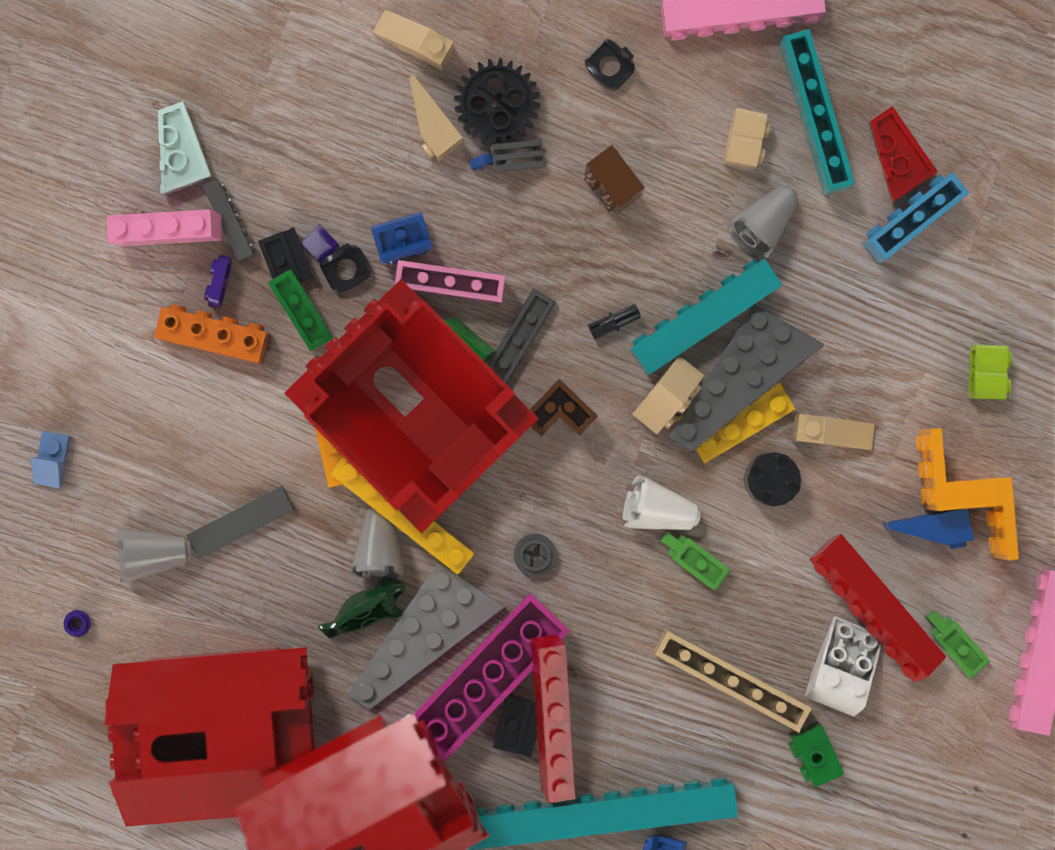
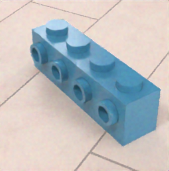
[862,172,969,264]

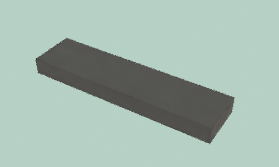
[488,288,556,385]
[186,486,295,559]

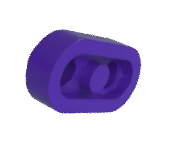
[204,255,232,309]

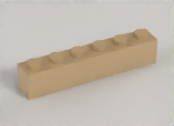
[653,628,812,732]

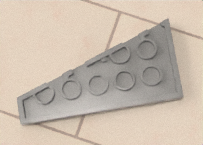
[348,562,505,710]

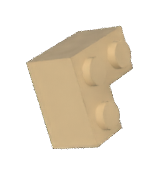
[632,355,704,434]

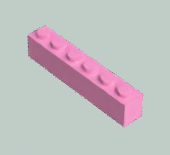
[660,0,826,40]
[1009,569,1055,736]

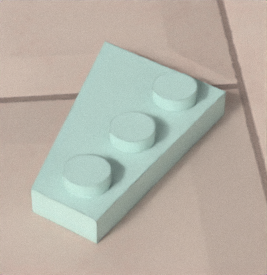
[158,101,213,196]

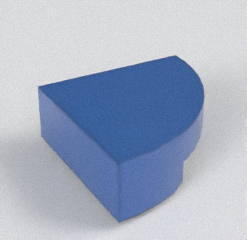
[469,153,507,171]

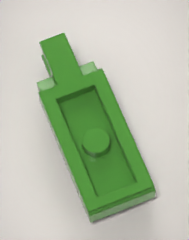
[660,532,731,591]
[925,610,991,679]

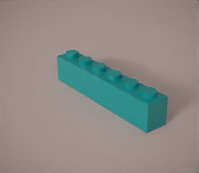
[779,29,855,196]
[630,258,782,376]

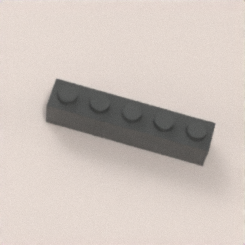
[203,179,256,263]

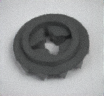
[514,534,557,577]

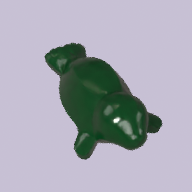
[318,577,405,639]

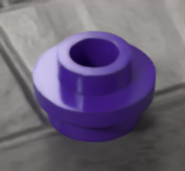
[63,610,91,637]

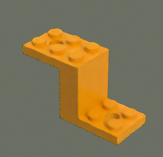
[915,428,1019,560]

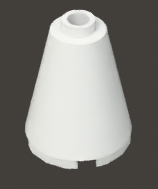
[623,475,700,530]

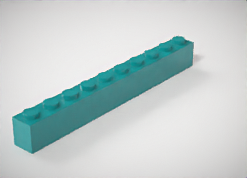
[469,777,738,850]

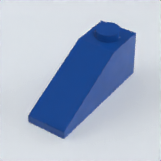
[883,508,974,549]

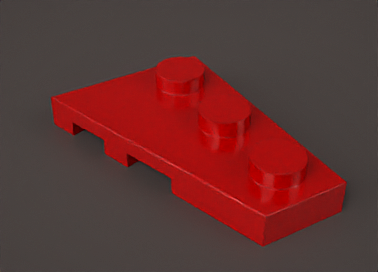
[869,106,938,203]

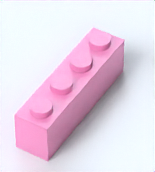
[107,210,222,246]
[395,260,506,305]

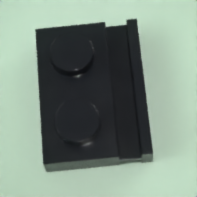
[258,227,314,283]
[493,695,537,757]

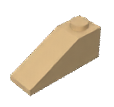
[373,9,455,72]
[409,75,464,162]
[792,414,875,450]

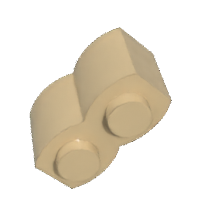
[723,108,771,169]

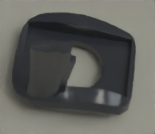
[585,39,635,91]
[320,243,372,293]

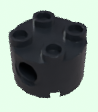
[743,452,801,506]

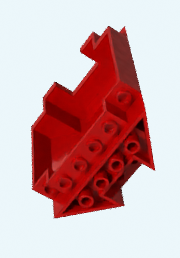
[284,279,539,534]
[104,647,315,827]
[233,713,490,850]

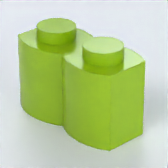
[968,345,1012,400]

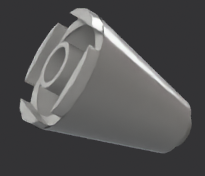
[727,186,798,259]
[351,508,405,579]
[117,529,191,583]

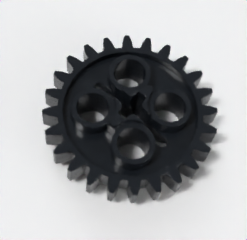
[454,58,540,145]

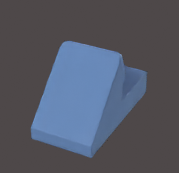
[31,431,71,488]

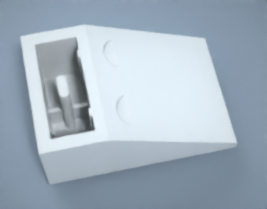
[805,616,882,717]

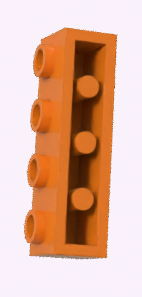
[154,304,270,365]

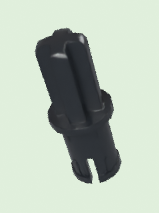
[587,304,641,340]

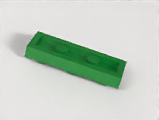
[268,268,333,352]

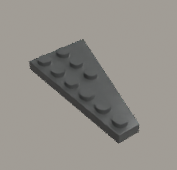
[669,304,824,453]

